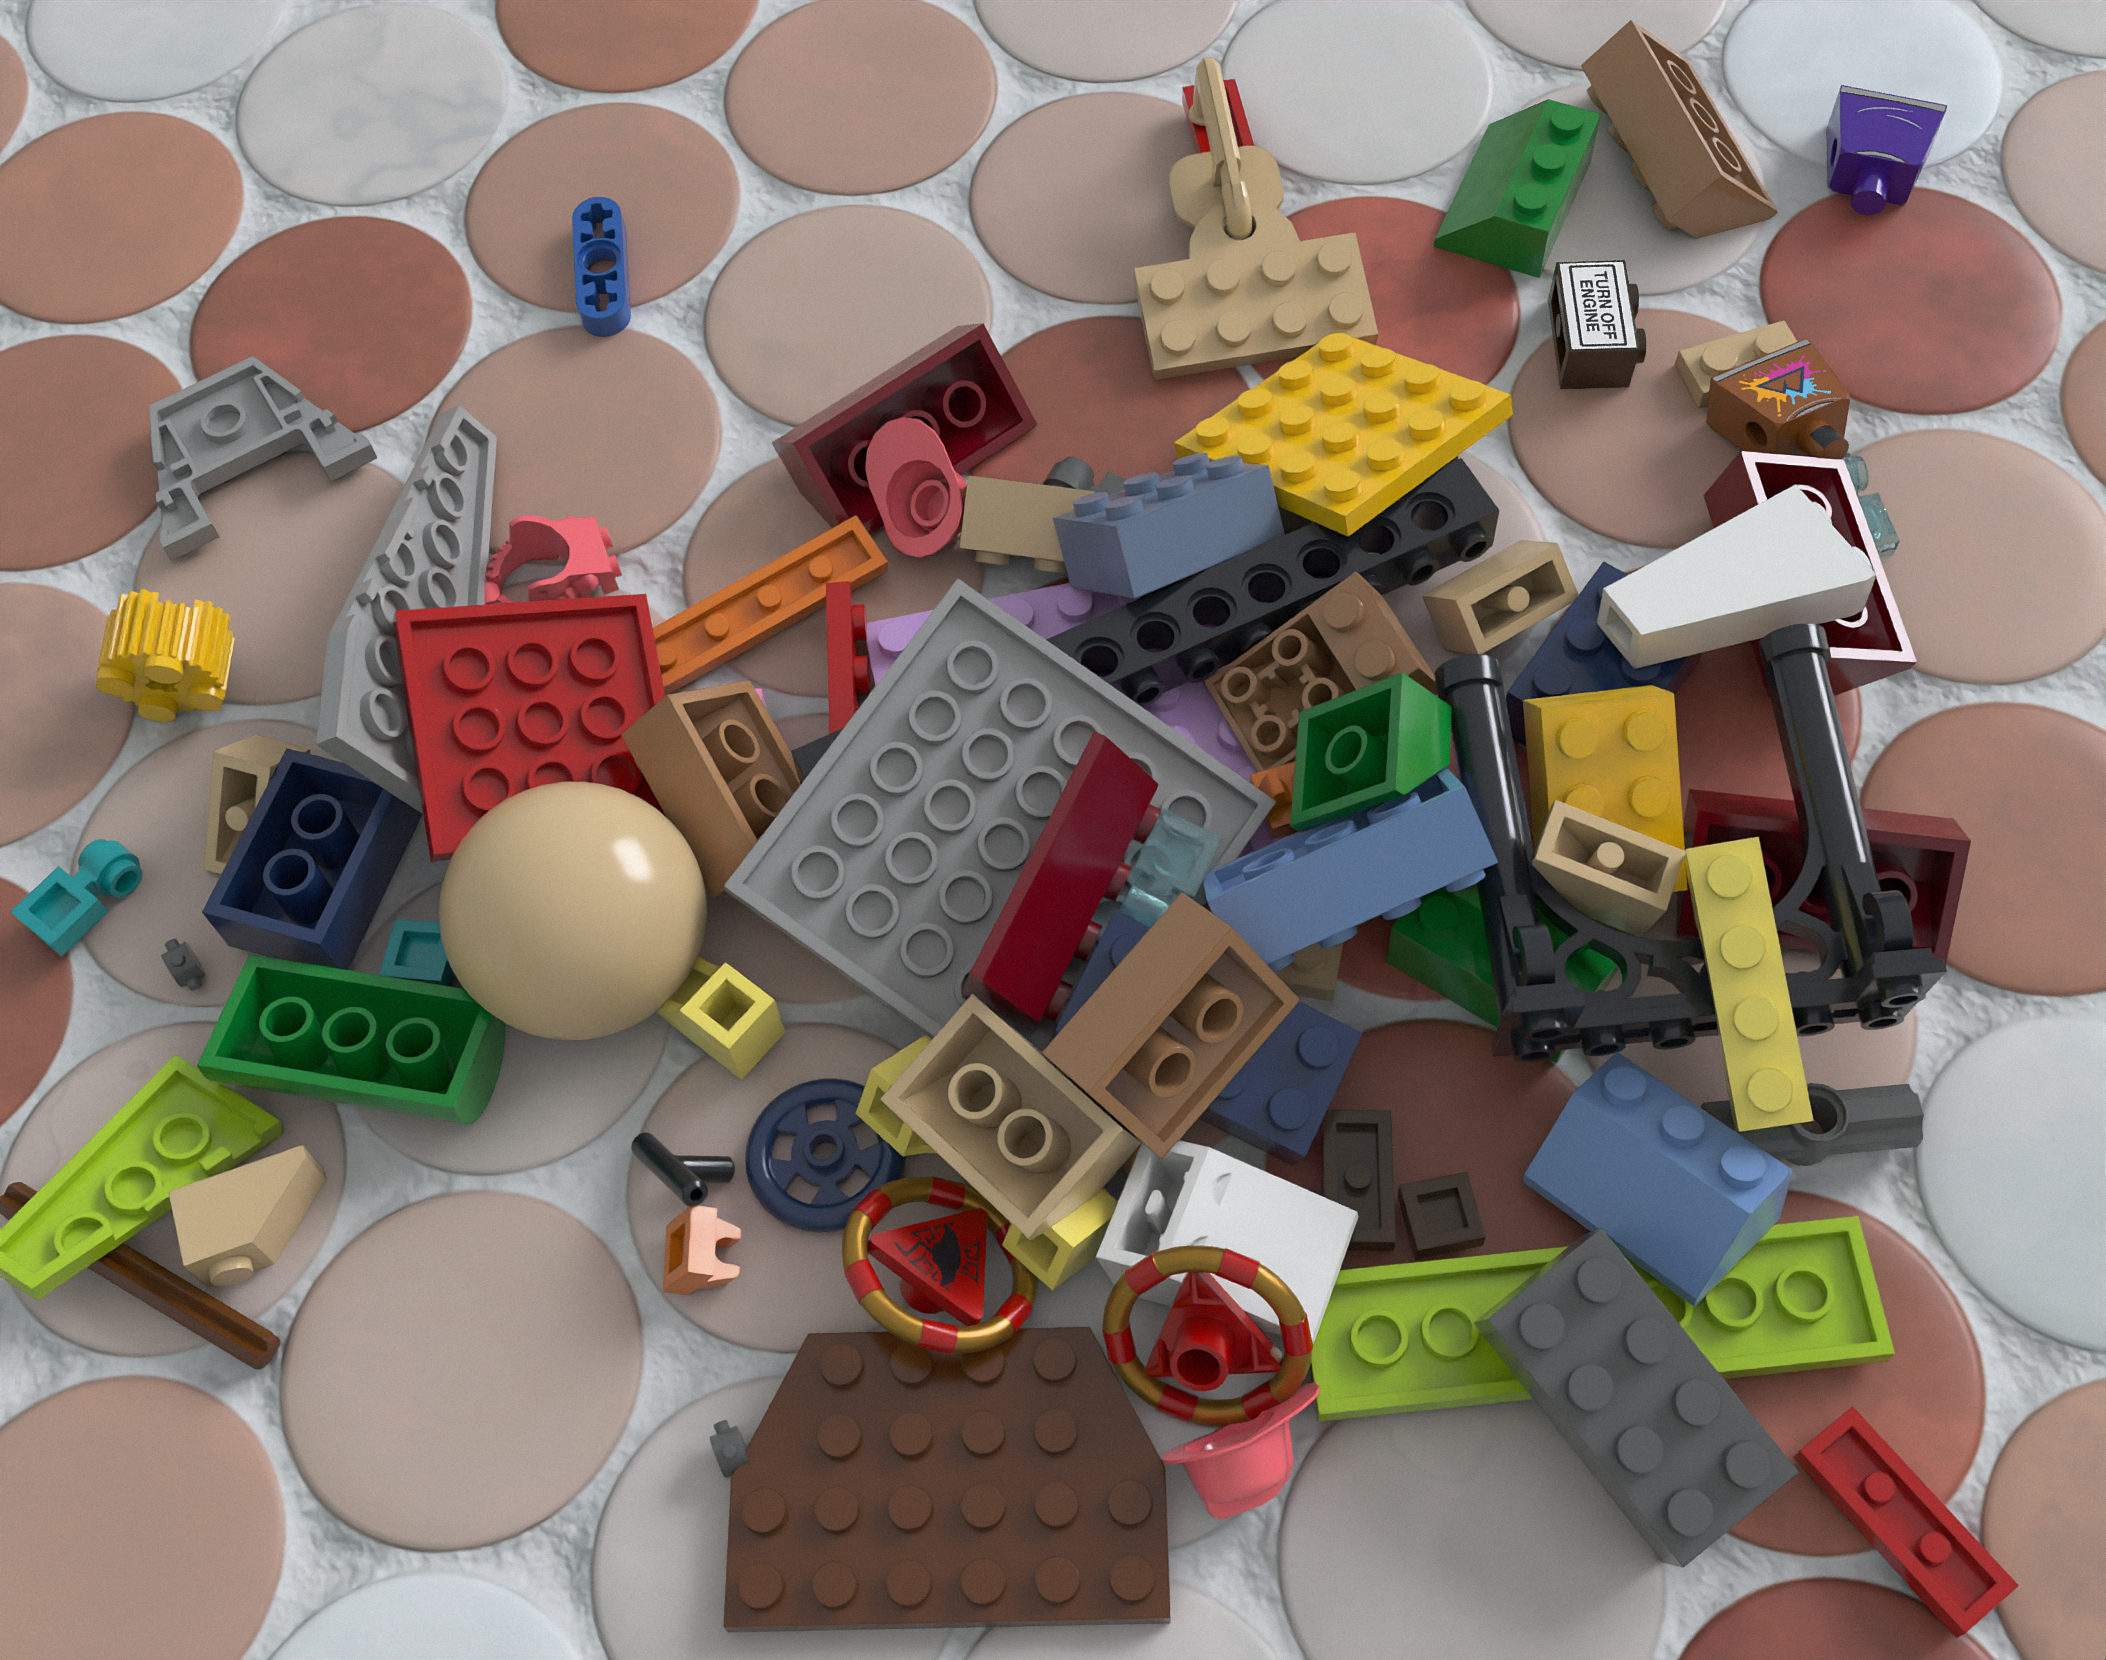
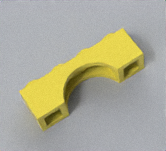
[1684,837,1813,1132]
[656,956,786,1080]
[855,1035,1118,1291]

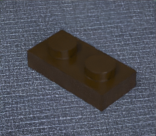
[1321,1110,1396,1251]

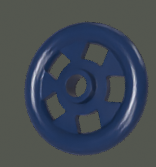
[745,1078,906,1232]

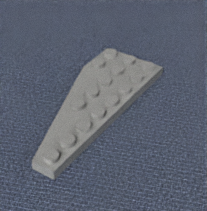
[316,405,497,814]

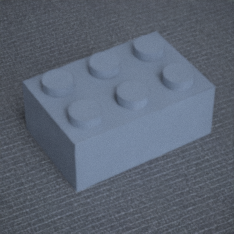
[1053,453,1285,599]

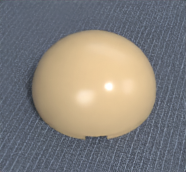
[439,782,707,1040]

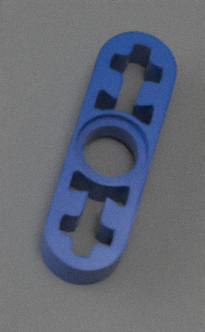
[572,197,631,337]

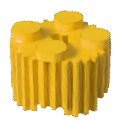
[96,589,235,722]

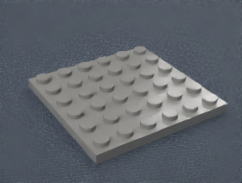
[724,579,1276,1052]

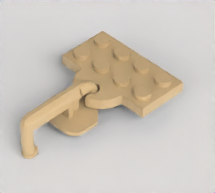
[1133,57,1379,380]

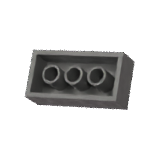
[1473,1228,1799,1568]

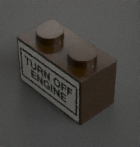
[1548,260,1646,389]

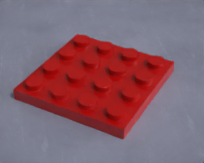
[392,594,665,862]

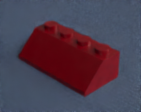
[772,323,1037,534]
[1703,451,1917,698]
[962,731,1161,1032]
[1676,789,1971,965]

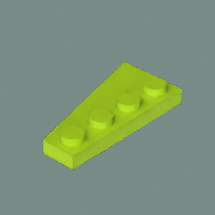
[0,1054,283,1301]

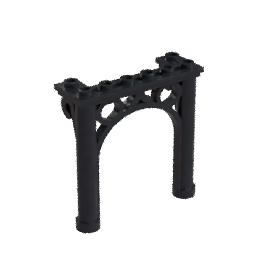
[1434,624,1947,1063]

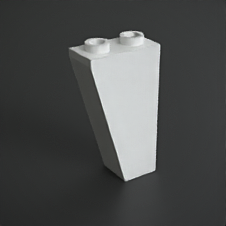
[1597,484,1877,669]

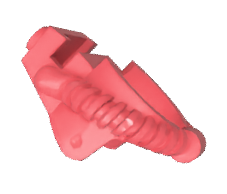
[484,515,622,604]

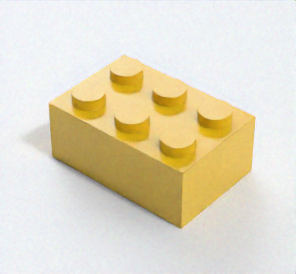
[1523,685,1688,896]

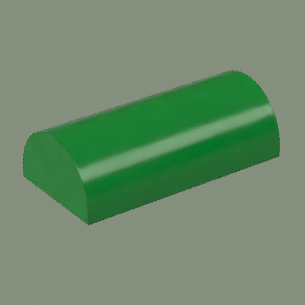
[197,954,505,1125]

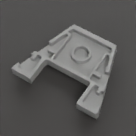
[148,356,377,561]

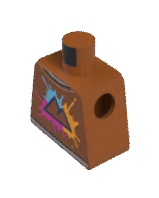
[1706,338,1850,460]

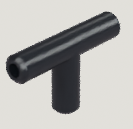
[631,1133,735,1207]

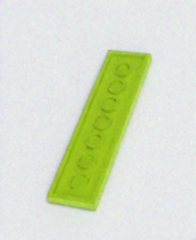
[1309,1216,1895,1422]

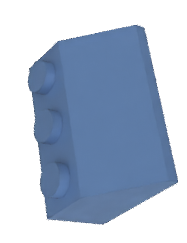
[1523,1052,1793,1307]

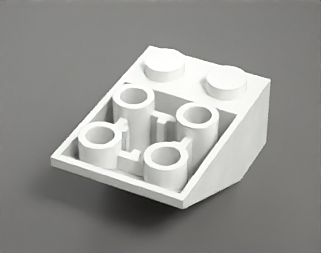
[1096,1140,1359,1344]

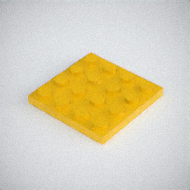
[1174,333,1513,536]

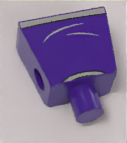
[1826,85,1947,215]

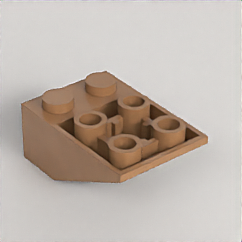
[1204,571,1437,772]

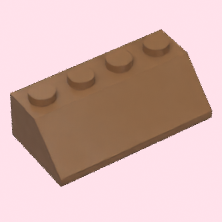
[1581,20,1778,239]

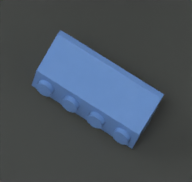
[1202,767,1498,972]

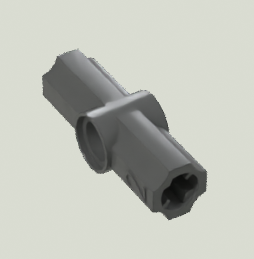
[1700,1083,1924,1166]

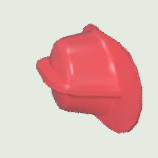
[865,417,967,558]
[1161,1383,1321,1519]

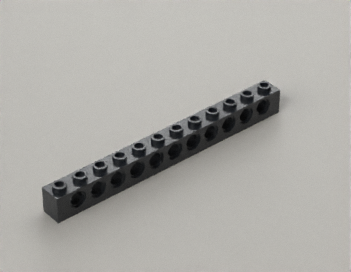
[791,458,1500,784]

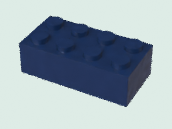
[1051,910,1363,1166]

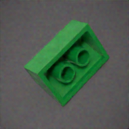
[1434,99,1601,278]
[1385,883,1619,1064]

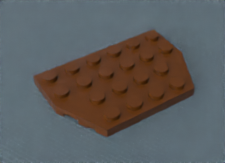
[723,1327,1171,1633]

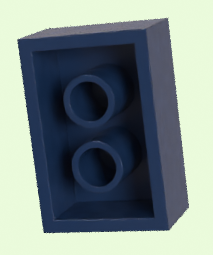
[1505,561,1702,747]
[202,748,423,970]

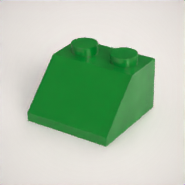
[1290,672,1452,832]

